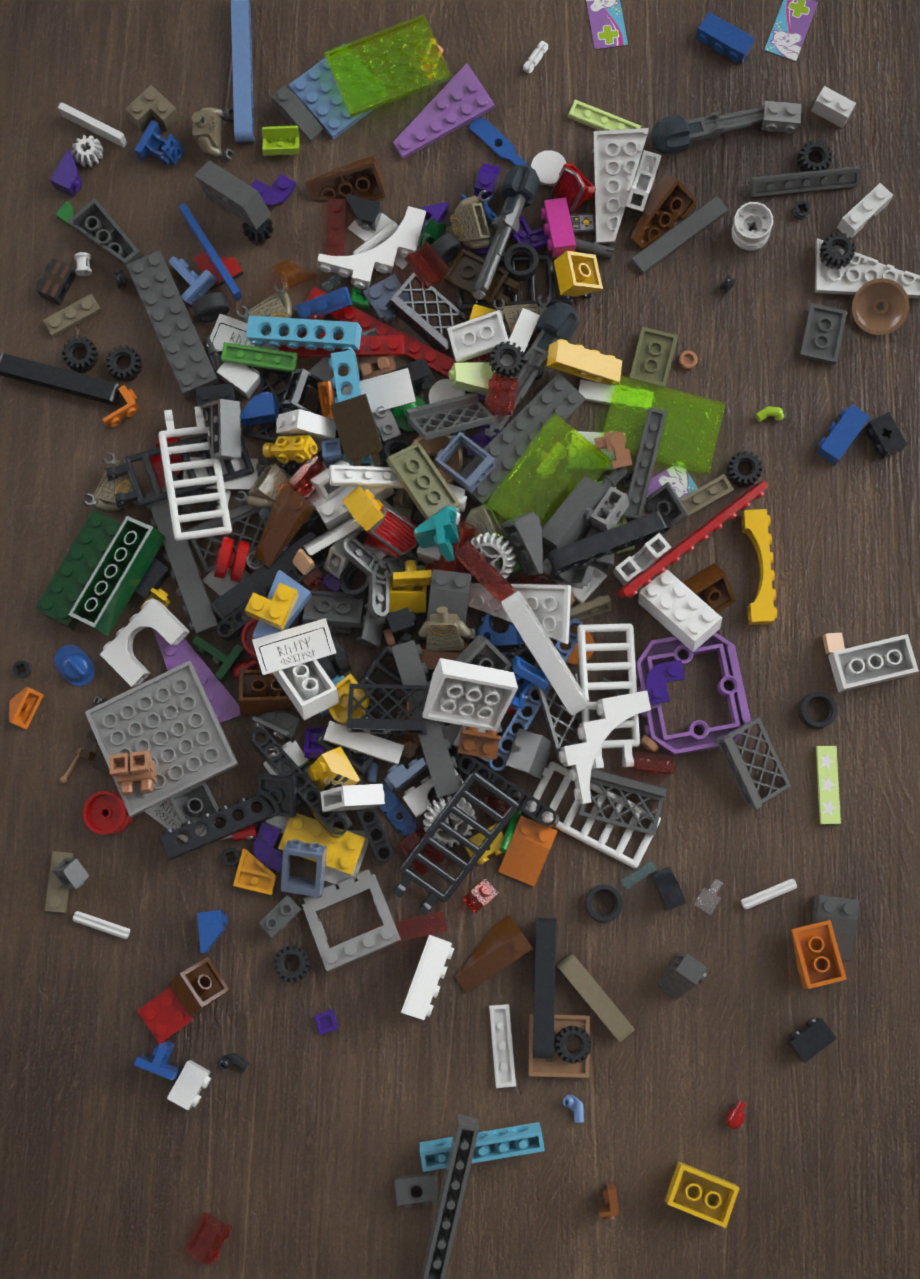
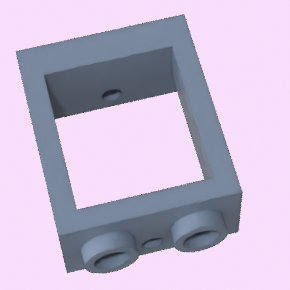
[435,432,496,493]
[281,840,327,897]

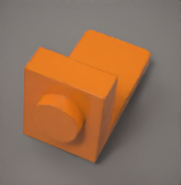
[102,385,140,428]

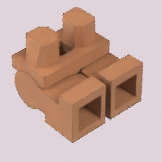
[356,335,396,380]
[594,431,632,469]
[109,750,157,796]

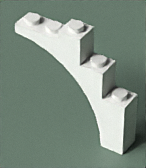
[317,206,426,289]
[559,691,651,804]

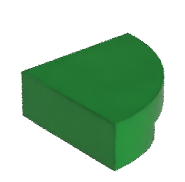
[56,201,74,227]
[350,288,369,310]

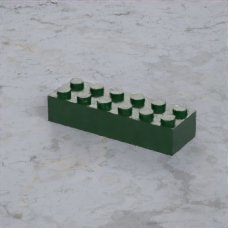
[35,510,122,630]
[68,516,166,636]

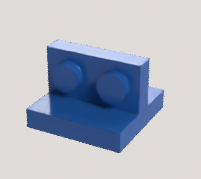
[134,1041,181,1080]

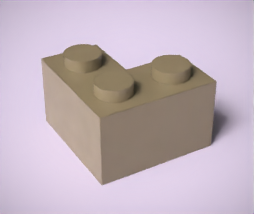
[125,85,180,131]

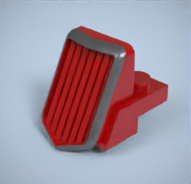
[551,163,596,213]
[364,506,417,558]

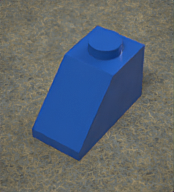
[240,392,279,427]
[197,910,228,953]

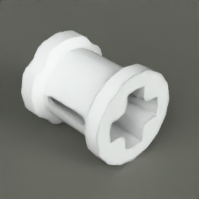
[74,252,92,276]

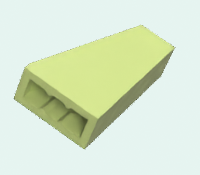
[449,362,524,404]

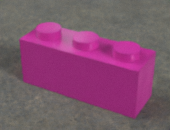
[541,198,576,258]

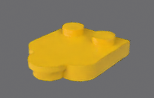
[328,674,369,724]

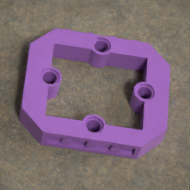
[636,633,751,756]

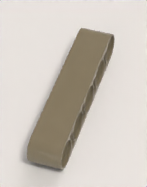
[557,953,635,1043]

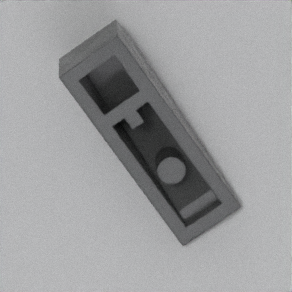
[271,85,324,142]

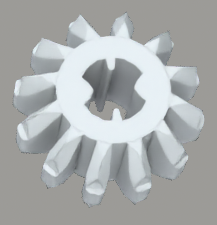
[72,135,103,167]

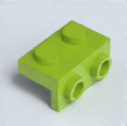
[262,126,300,156]

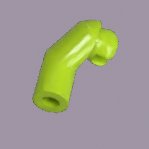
[755,406,784,422]

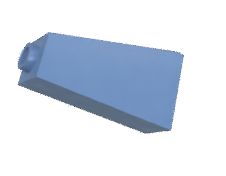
[253,570,312,639]

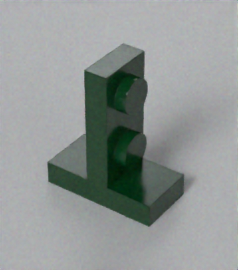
[192,636,246,683]

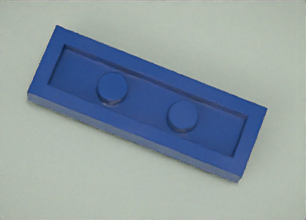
[295,287,353,320]

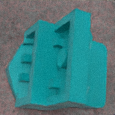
[414,505,459,562]

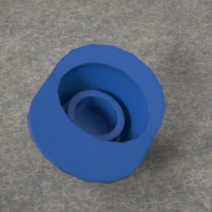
[55,645,95,686]

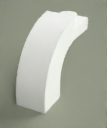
[626,150,662,211]

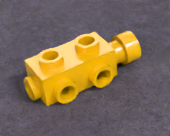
[262,435,317,463]

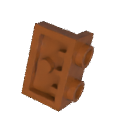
[457,726,501,760]
[597,1183,619,1220]

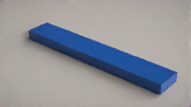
[179,203,242,302]

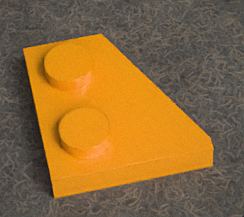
[233,849,277,895]

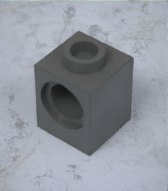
[53,858,89,889]

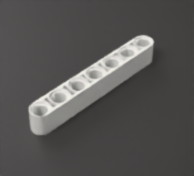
[501,591,590,716]

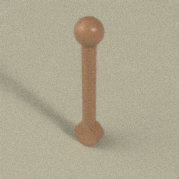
[60,748,84,784]

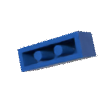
[696,12,755,64]
[817,404,870,466]

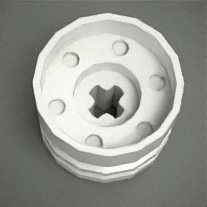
[732,202,773,251]

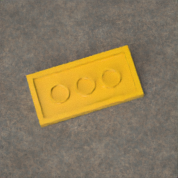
[278,813,366,875]

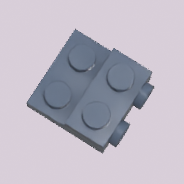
[363,274,410,322]
[384,758,428,792]

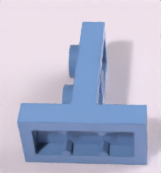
[168,256,218,305]

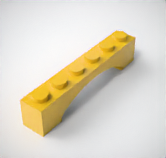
[741,509,777,625]

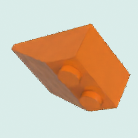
[498,816,557,887]
[791,920,847,989]

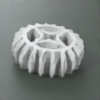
[464,532,516,584]
[423,795,476,847]

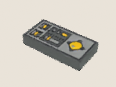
[570,213,595,234]

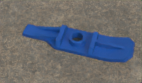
[470,118,527,166]
[378,783,427,845]

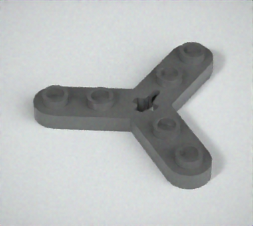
[340,537,418,618]

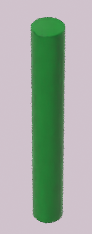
[499,809,522,853]

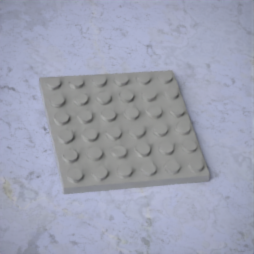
[85,661,239,817]

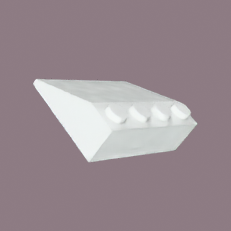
[422,658,518,731]

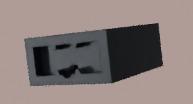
[281,369,337,416]

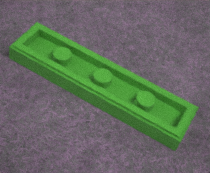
[221,342,298,373]

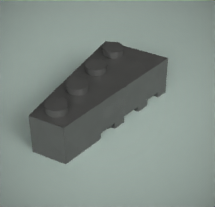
[67,198,144,267]

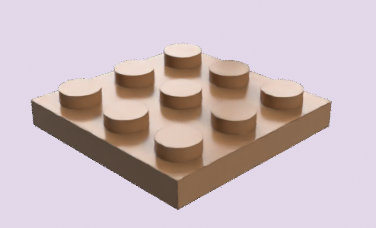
[528,1014,590,1078]

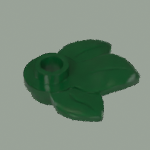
[418,218,446,250]

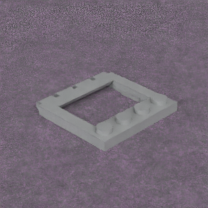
[302,869,401,972]

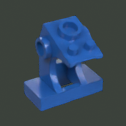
[134,120,184,165]
[477,614,524,647]
[509,656,549,710]

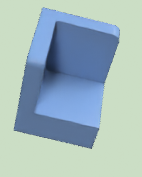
[321,438,344,468]

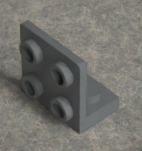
[252,710,301,742]

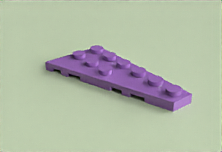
[393,63,495,160]
[153,628,242,724]

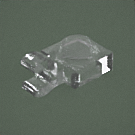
[693,879,723,915]

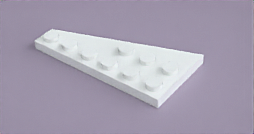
[594,128,649,244]
[815,238,920,298]
[468,583,571,644]

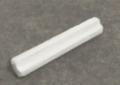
[353,221,399,255]
[741,879,797,909]
[73,911,130,939]

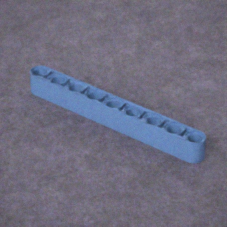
[231,0,254,143]
[489,619,583,772]

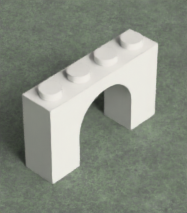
[100,599,190,687]

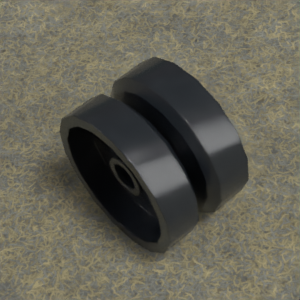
[316,632,352,680]

